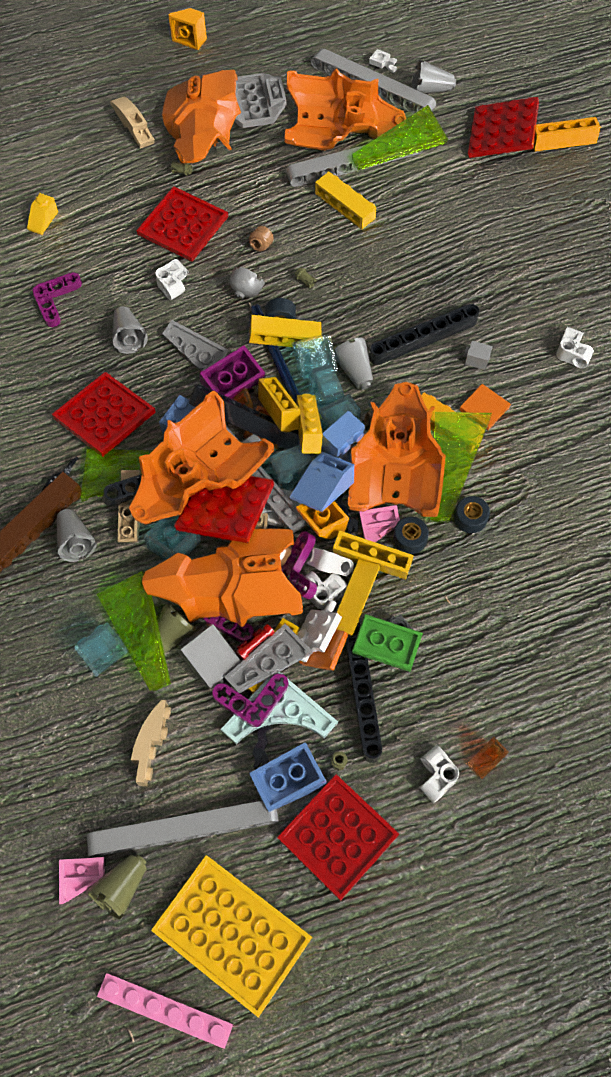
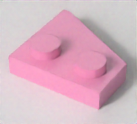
[359,505,400,543]
[59,857,105,904]

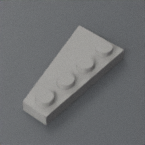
[162,320,231,372]
[224,624,313,693]

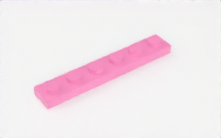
[97,973,233,1049]

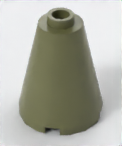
[142,603,197,660]
[86,854,147,920]

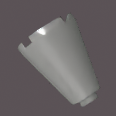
[412,60,456,93]
[112,306,148,354]
[332,337,373,390]
[57,509,96,562]

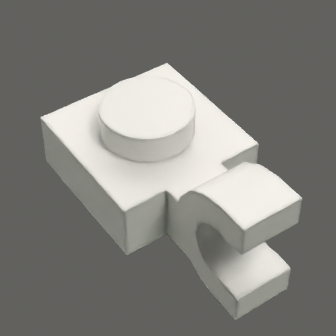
[369,49,397,73]

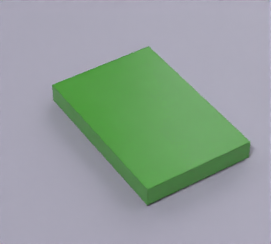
[352,614,423,672]

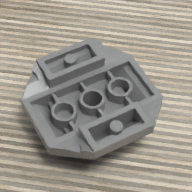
[234,73,287,128]

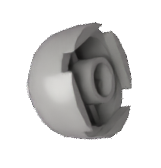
[230,266,265,299]

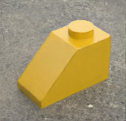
[27,193,58,235]

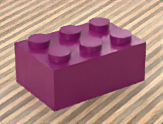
[200,345,265,400]

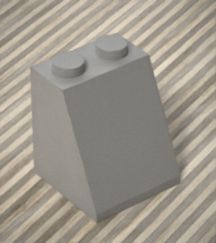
[175,624,241,688]

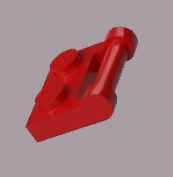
[235,624,275,660]

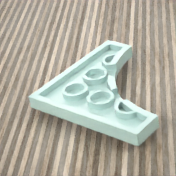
[221,672,338,745]

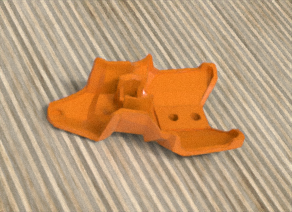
[284,69,407,150]
[162,70,241,164]
[348,382,446,517]
[129,391,274,525]
[142,529,303,627]

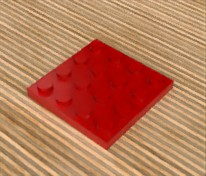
[468,97,539,158]
[136,186,229,262]
[52,372,156,457]
[175,476,274,543]
[277,774,399,901]

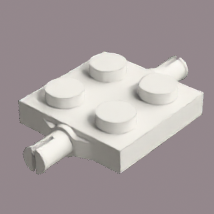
[297,600,342,663]

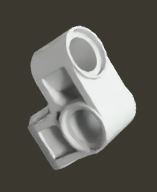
[156,259,189,300]
[556,326,594,368]
[305,547,354,576]
[296,571,348,609]
[419,745,459,803]

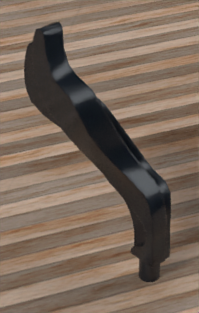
[42,456,78,490]
[335,493,358,534]
[253,725,271,770]

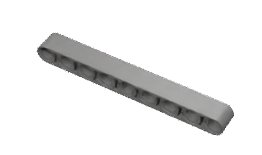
[311,48,436,118]
[285,132,425,187]
[86,801,279,857]

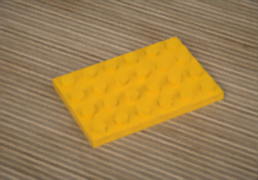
[151,855,312,1018]

